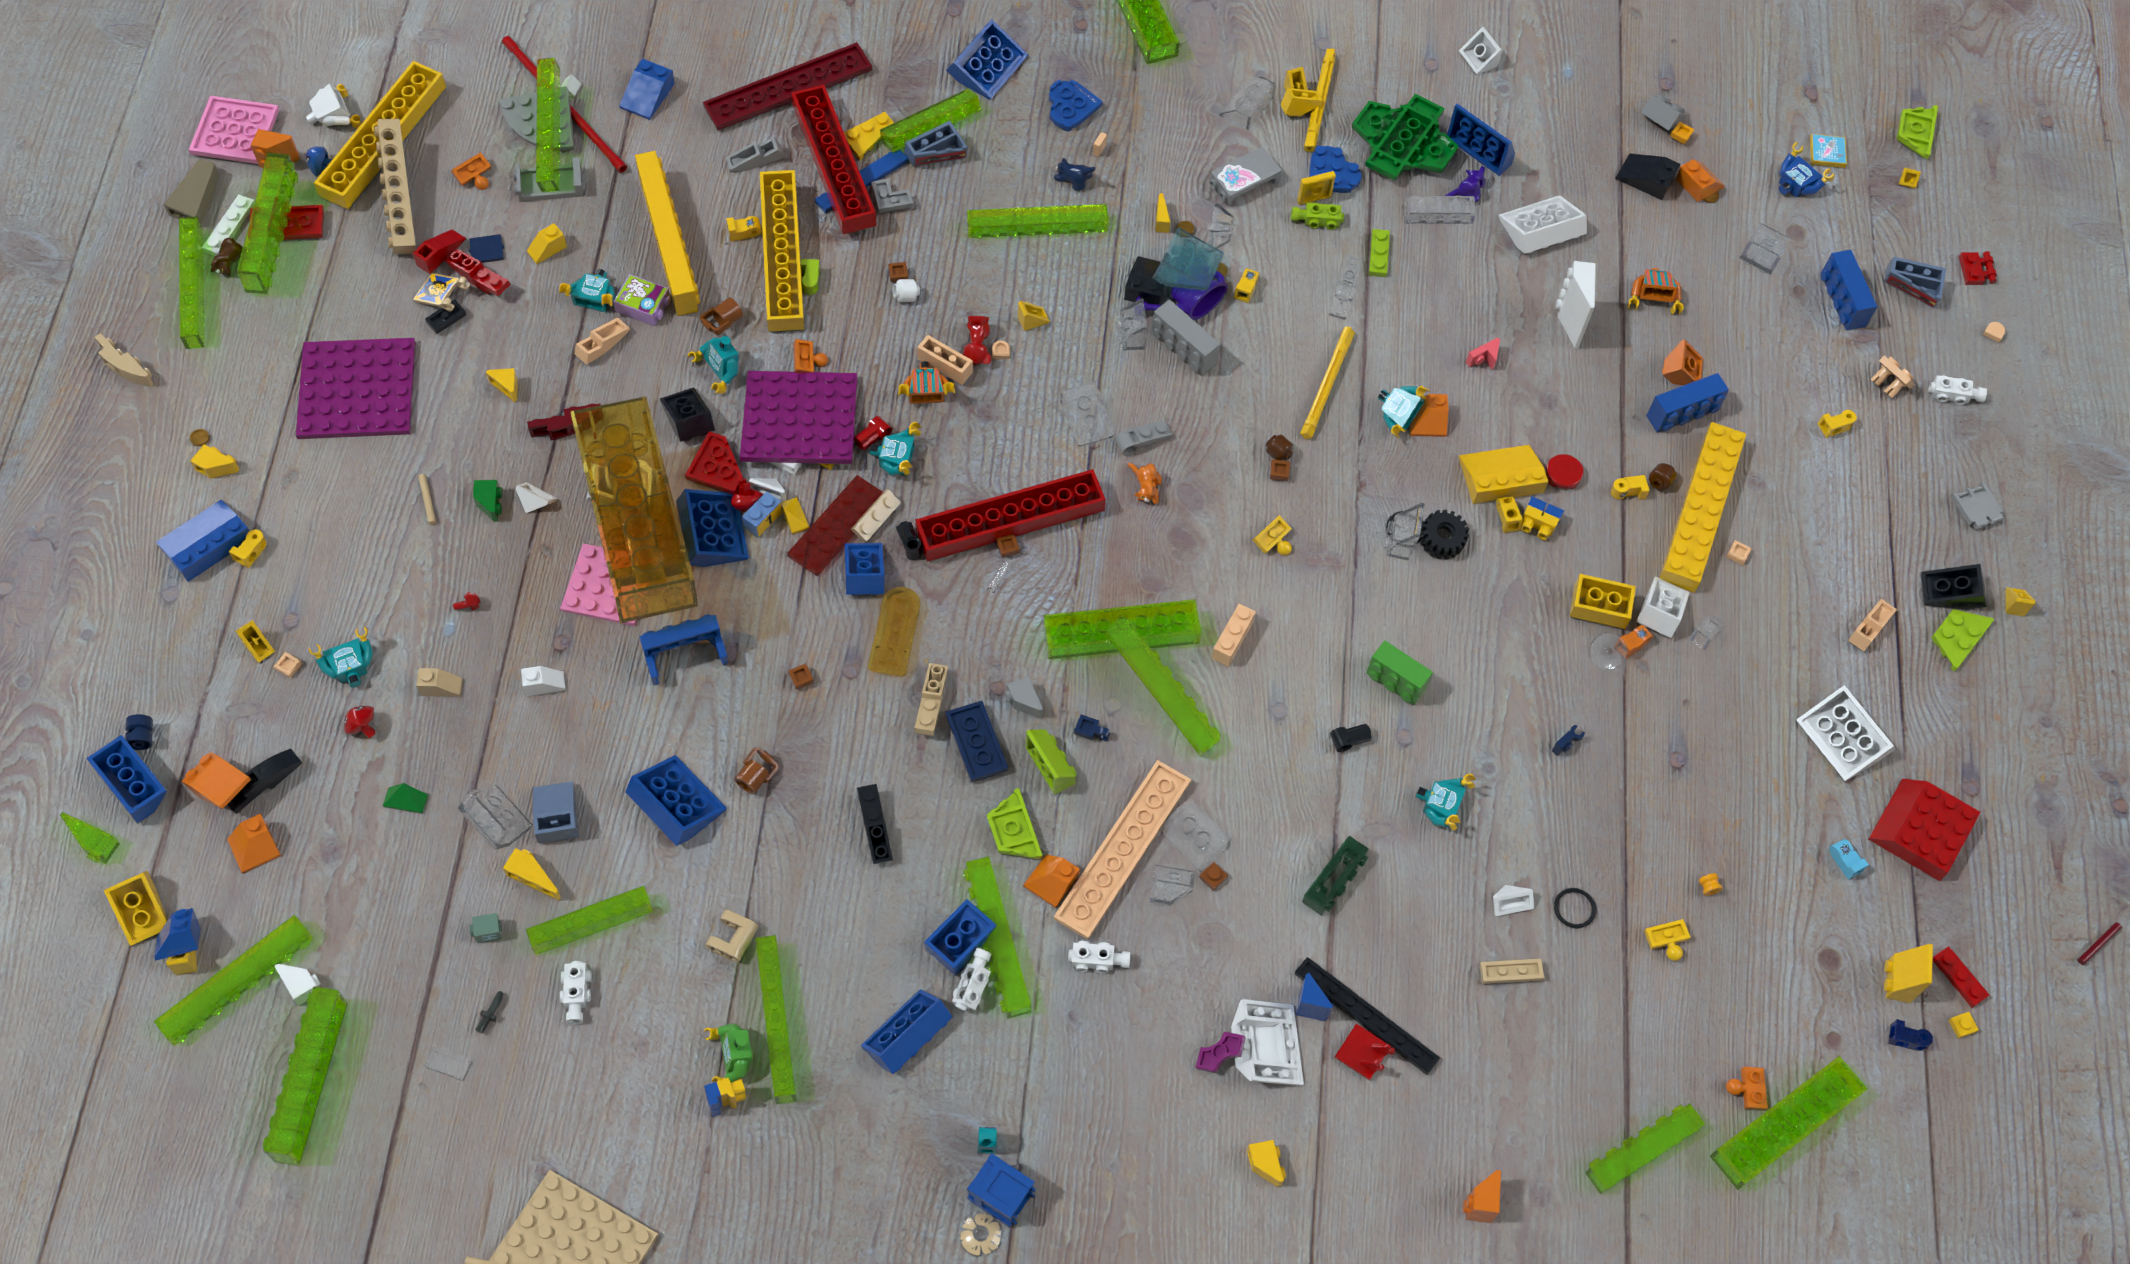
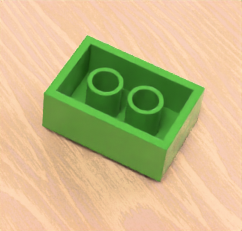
[1366,640,1433,705]

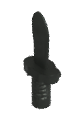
[475,991,503,1034]

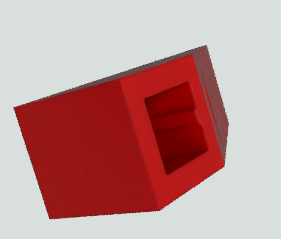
[412,229,466,274]

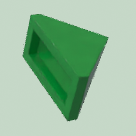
[383,783,428,814]

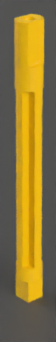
[1304,49,1336,152]
[1300,327,1355,439]

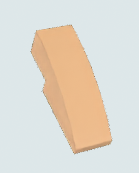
[574,318,630,365]
[1848,599,1897,651]

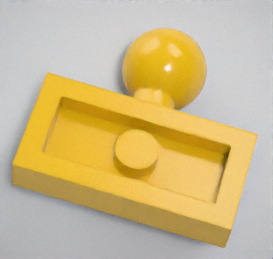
[1252,515,1292,556]
[1644,919,1691,961]

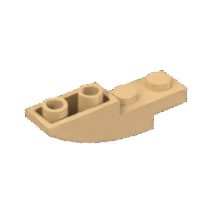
[94,333,154,387]
[914,663,948,736]

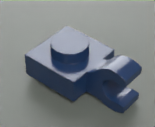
[1074,714,1110,742]
[1552,725,1585,756]

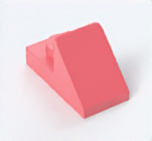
[1466,337,1500,370]

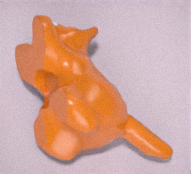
[1127,463,1162,504]

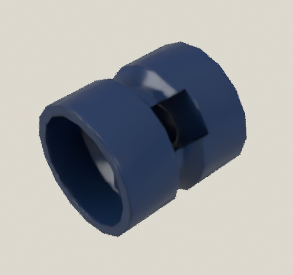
[125,714,153,750]

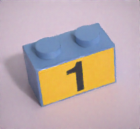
[742,491,783,538]

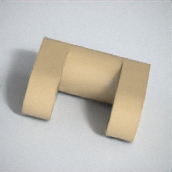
[705,910,759,963]

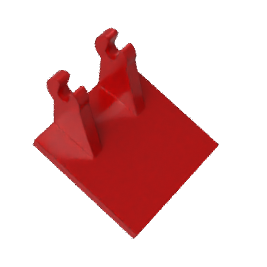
[1334,1024,1395,1081]

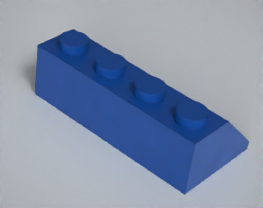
[86,735,167,824]
[861,989,952,1074]

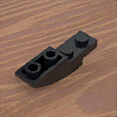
[227,748,303,814]
[857,784,893,864]

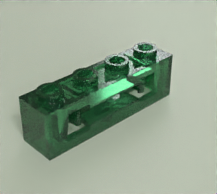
[1302,836,1369,916]

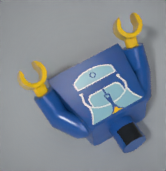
[1779,142,1835,197]

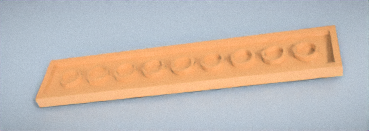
[1053,760,1191,940]

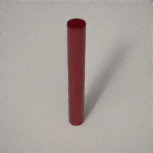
[2077,922,2122,965]

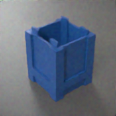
[967,1153,1036,1228]

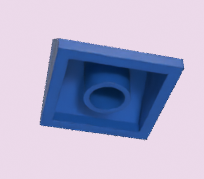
[1296,973,1333,1021]

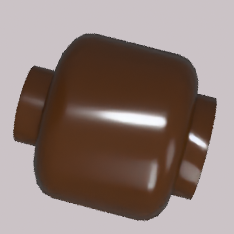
[1266,434,1293,461]
[1649,463,1677,491]

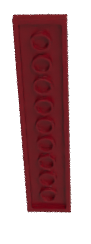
[703,42,872,131]

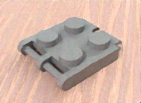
[1951,483,2003,529]

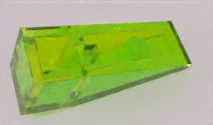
[60,812,120,864]

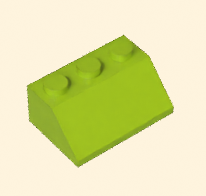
[1025,729,1077,795]

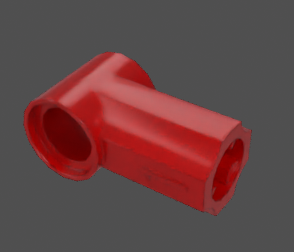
[854,416,892,451]

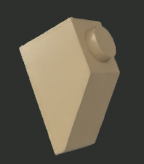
[416,668,463,697]

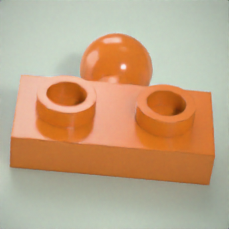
[451,152,491,190]
[793,339,828,373]
[1726,1066,1768,1111]

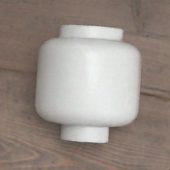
[892,279,920,302]

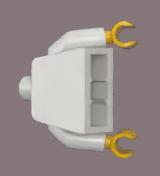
[306,83,361,128]

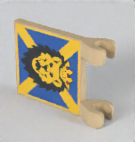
[413,273,470,311]

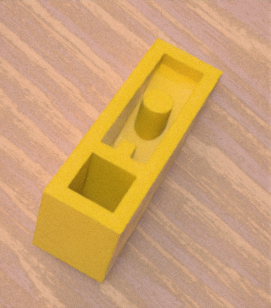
[503,848,561,901]

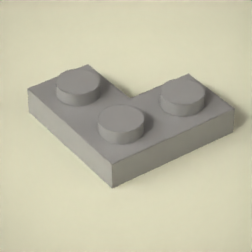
[871,179,913,213]

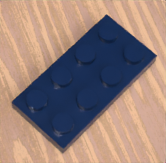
[945,700,1008,783]

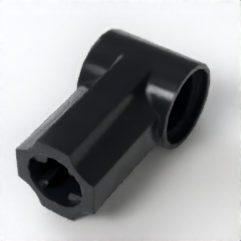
[896,521,922,560]
[1330,724,1372,752]

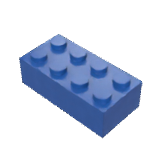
[1821,250,1877,331]
[1646,373,1729,433]

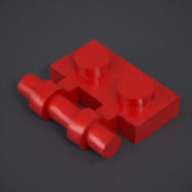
[1959,251,1997,285]

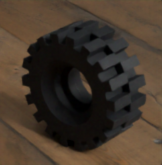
[1419,510,1469,560]

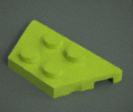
[1896,105,1938,159]
[1931,609,1994,672]
[987,788,1043,859]

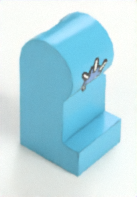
[1829,839,1869,880]

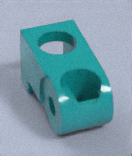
[977,1127,997,1154]

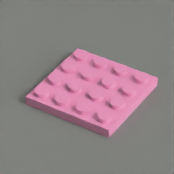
[189,96,279,164]
[560,543,657,626]

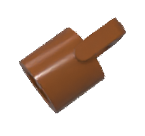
[700,297,743,335]
[734,747,779,794]

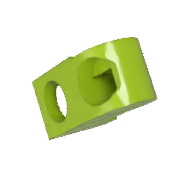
[801,259,820,295]

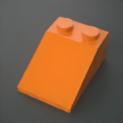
[181,752,251,809]

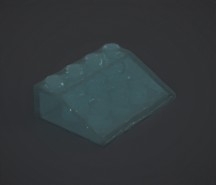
[1152,227,1224,291]

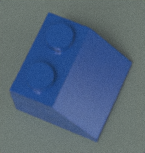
[154,908,201,961]

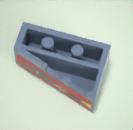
[904,121,968,166]
[1884,257,1946,308]

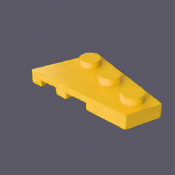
[844,112,894,161]

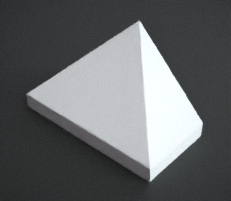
[749,478,786,502]
[516,482,558,513]
[1493,885,1534,916]

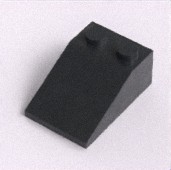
[1615,153,1681,200]
[1124,256,1172,304]
[660,387,715,442]
[1921,564,1987,610]

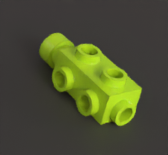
[1291,203,1344,230]

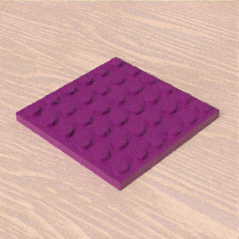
[296,338,416,439]
[740,371,858,464]

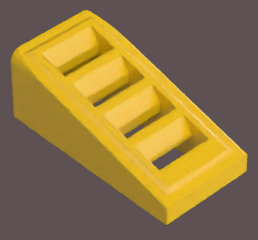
[1155,193,1171,233]

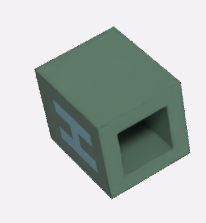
[469,913,502,943]

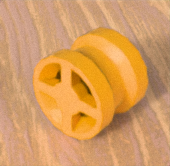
[1698,873,1723,896]

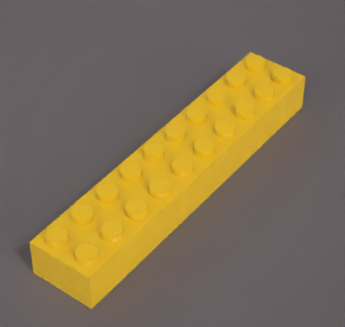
[314,61,446,209]
[635,151,700,316]
[760,170,805,332]
[1659,422,1746,593]

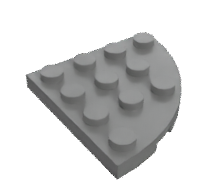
[499,86,575,151]

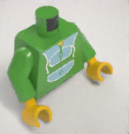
[704,1023,752,1083]

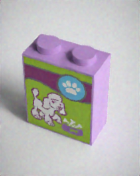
[613,274,671,326]

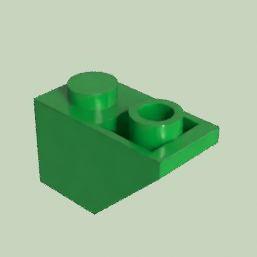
[473,480,503,522]

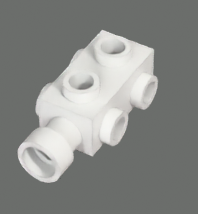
[1928,375,1987,405]
[1068,941,1130,974]
[952,948,991,1011]
[560,961,592,1025]

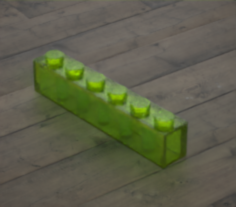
[880,88,981,152]
[526,886,653,955]
[1585,1103,1705,1194]

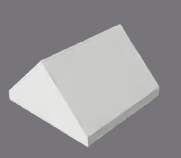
[1459,27,1503,75]

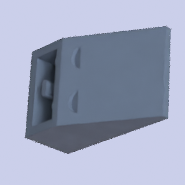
[533,781,579,844]

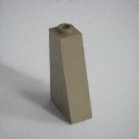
[164,158,219,228]

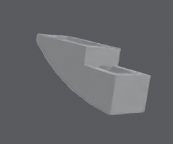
[726,137,784,172]

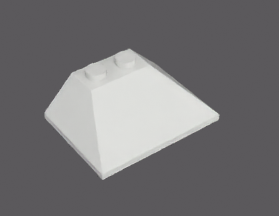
[1231,999,1304,1086]

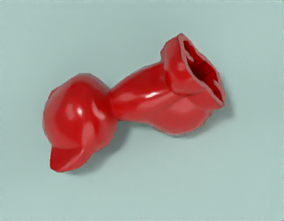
[962,316,991,365]

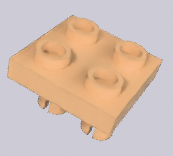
[1871,356,1915,398]

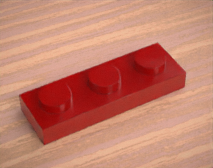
[1932,946,1990,1008]

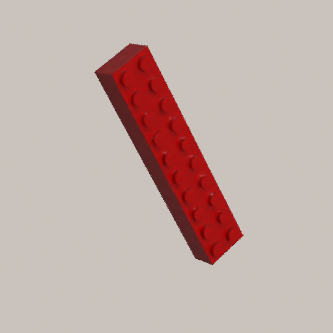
[791,85,877,235]
[915,469,1106,562]

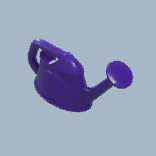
[1135,267,1228,320]

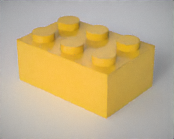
[1569,574,1636,629]

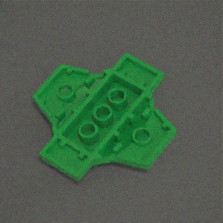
[1351,94,1459,181]

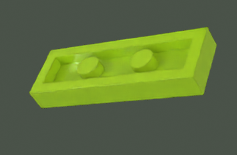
[1369,229,1390,277]

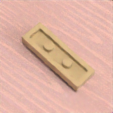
[851,489,901,542]
[1479,959,1544,984]

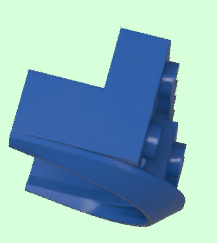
[639,614,728,685]

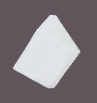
[561,74,581,97]

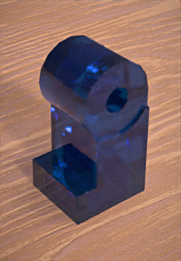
[1888,1019,1933,1051]

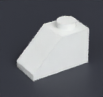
[521,666,566,696]
[275,964,321,1006]

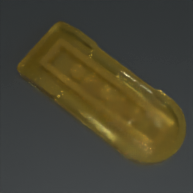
[868,587,920,676]

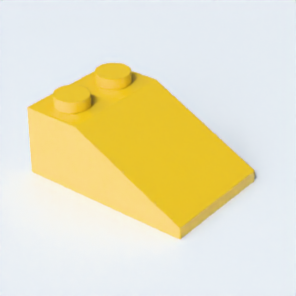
[103,871,168,946]
[1884,944,1933,1003]

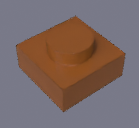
[888,262,908,282]
[1270,460,1290,481]
[996,534,1020,558]
[788,663,814,690]
[1199,862,1228,891]

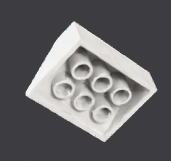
[1499,195,1587,254]
[1555,261,1596,349]
[1797,685,1896,782]

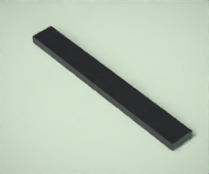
[1294,957,1440,1075]

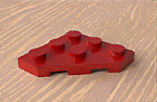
[685,431,743,495]

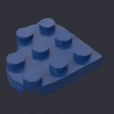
[1049,79,1103,131]
[1309,146,1362,193]

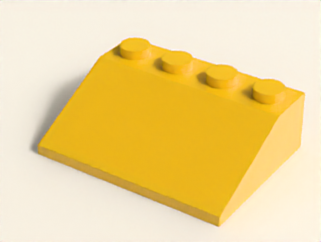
[1459,445,1548,504]

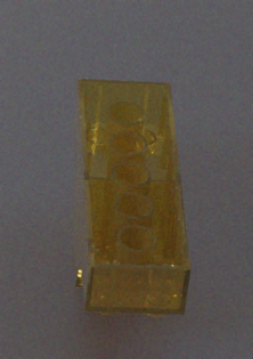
[570,396,698,624]

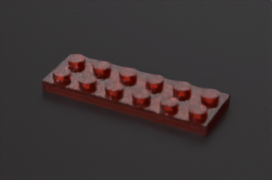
[787,475,883,576]

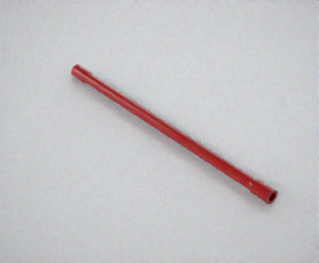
[502,36,627,173]

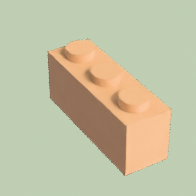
[917,335,973,385]
[1211,604,1256,667]

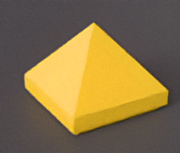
[1899,167,1921,188]

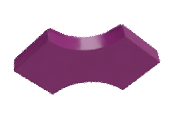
[1195,1032,1246,1073]

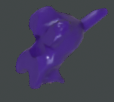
[1445,166,1486,203]

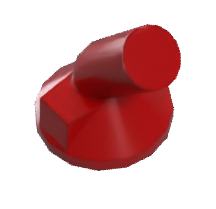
[453,592,481,610]

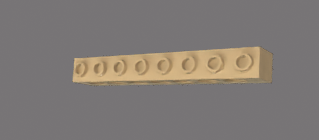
[374,119,416,254]

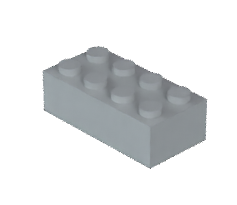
[1152,299,1221,376]

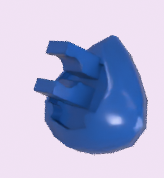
[306,146,333,177]

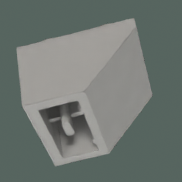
[1641,94,1687,131]

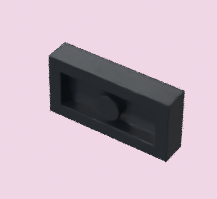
[425,299,466,334]

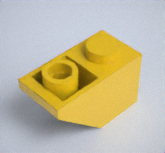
[190,444,239,479]
[1247,1140,1286,1187]

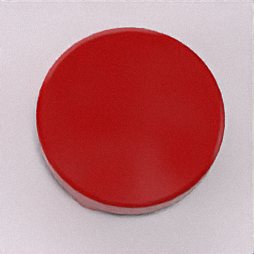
[1546,454,1584,489]

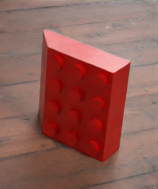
[1868,778,1981,881]

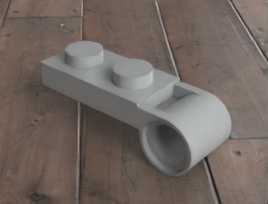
[1115,420,1172,455]

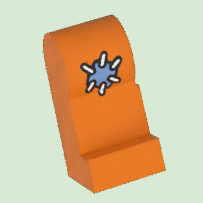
[1615,624,1654,659]

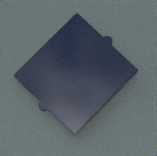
[469,234,504,263]

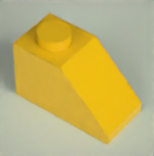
[1280,88,1323,116]
[527,223,567,264]

